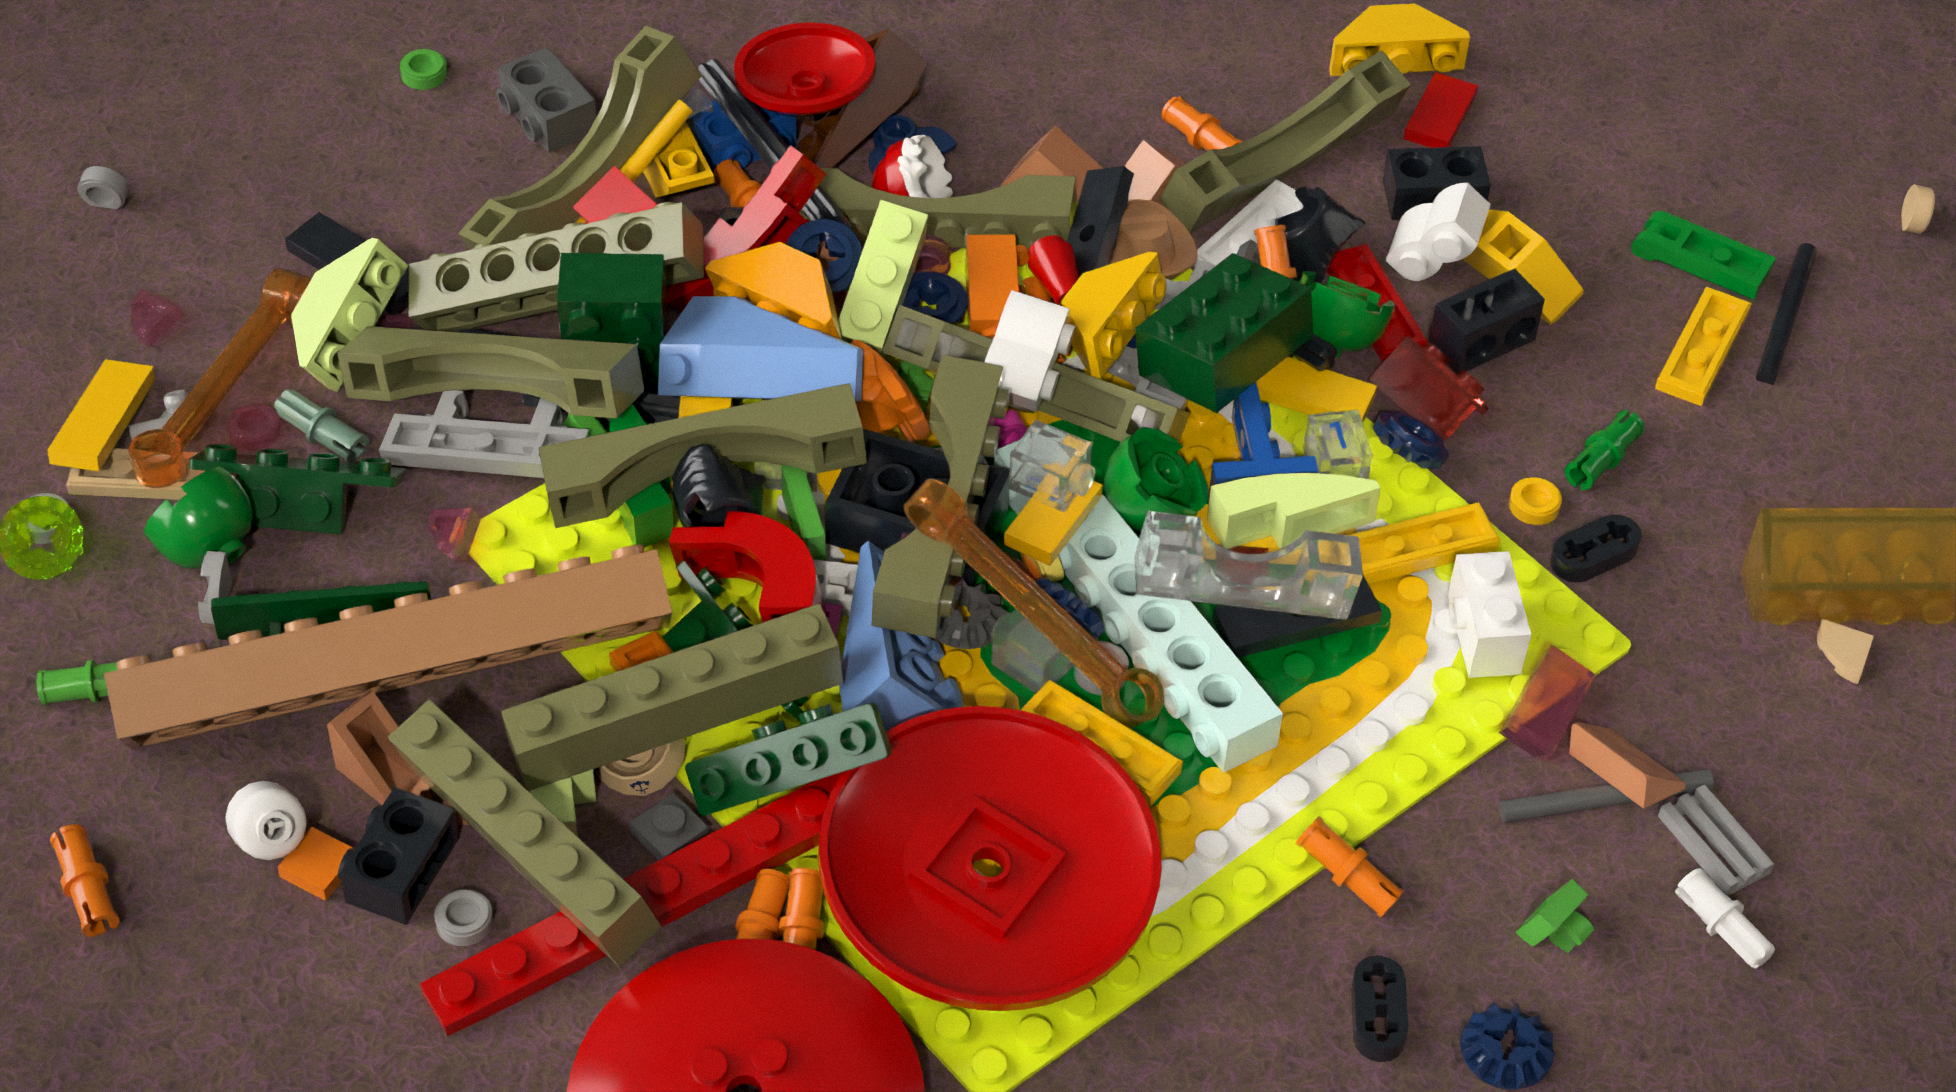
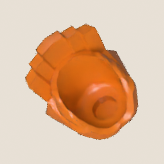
[851,340,931,444]

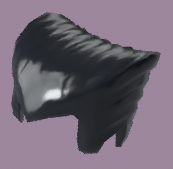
[1275,186,1365,283]
[672,444,766,527]

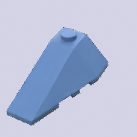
[658,296,863,401]
[839,541,964,731]

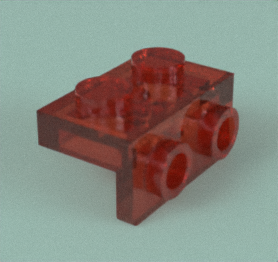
[1368,336,1489,441]

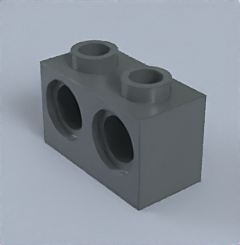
[496,47,596,153]

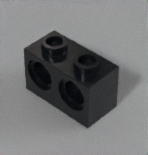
[1383,146,1491,220]
[1428,268,1545,376]
[338,787,459,925]

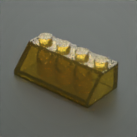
[1740,508,1956,625]

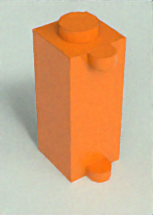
[965,235,1029,339]

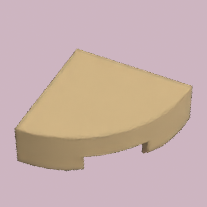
[1817,619,1874,684]

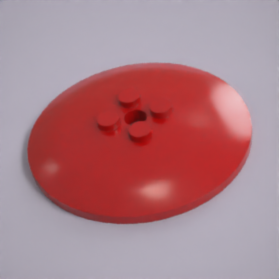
[818,706,1162,1011]
[567,938,925,1092]

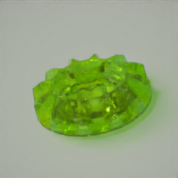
[0,496,85,580]

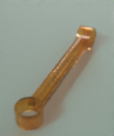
[129,267,311,488]
[904,479,1164,728]

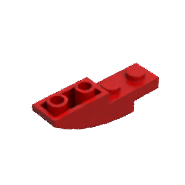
[667,146,827,312]

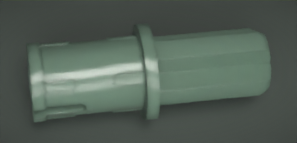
[274,389,369,464]

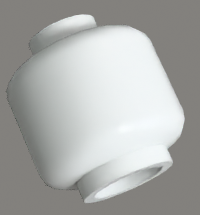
[225,781,307,860]

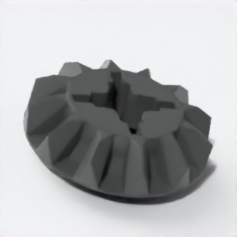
[935,578,1007,649]

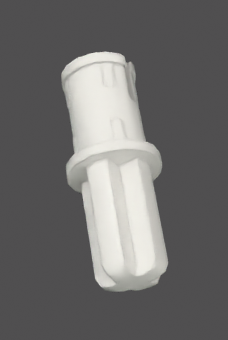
[1675,868,1775,968]

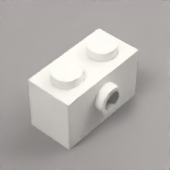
[1448,551,1531,678]

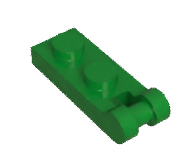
[1631,211,1776,300]

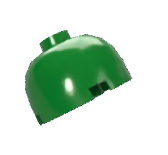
[1299,271,1395,358]
[1103,427,1208,532]
[144,467,253,569]

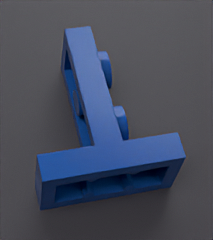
[1208,382,1319,499]

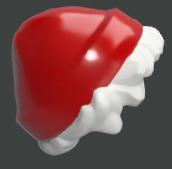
[871,135,953,198]

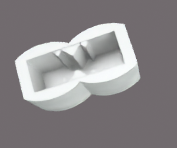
[1386,183,1491,281]
[984,290,1076,412]

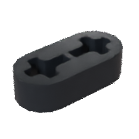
[1550,515,1642,583]
[1351,955,1408,1062]

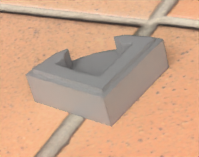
[198,551,233,624]

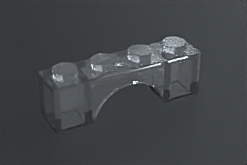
[1134,511,1363,620]

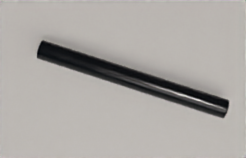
[1756,243,1817,385]

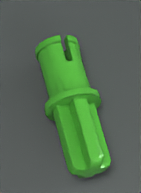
[36,659,117,705]

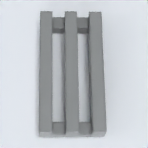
[1658,784,1774,896]

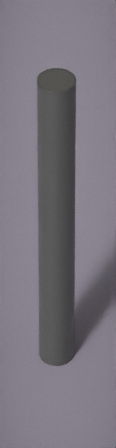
[1498,769,1714,823]

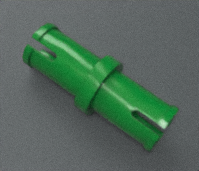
[1564,410,1645,491]

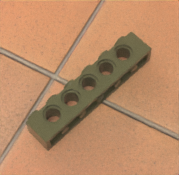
[409,202,704,332]

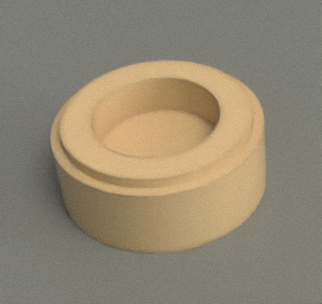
[1901,184,1935,234]

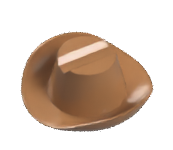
[1109,199,1197,280]

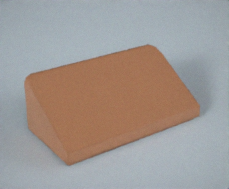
[1569,722,1686,809]

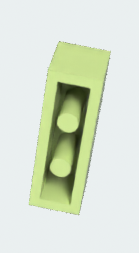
[838,200,928,358]

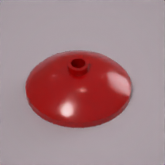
[734,22,876,116]

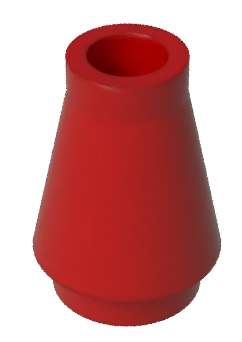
[1028,235,1079,306]

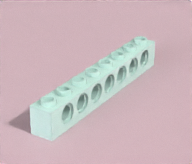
[994,428,1283,773]

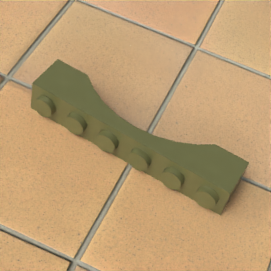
[458,26,702,250]
[1159,51,1411,234]
[799,168,1077,249]
[882,305,1190,442]
[337,326,644,418]
[871,355,1010,638]
[538,383,867,528]

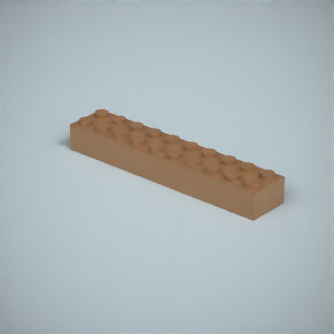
[103,544,672,749]

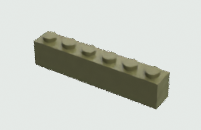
[501,604,843,791]
[387,699,662,967]

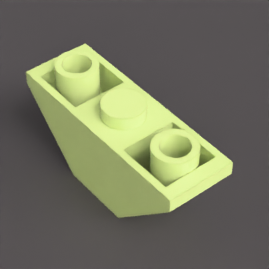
[291,238,409,392]

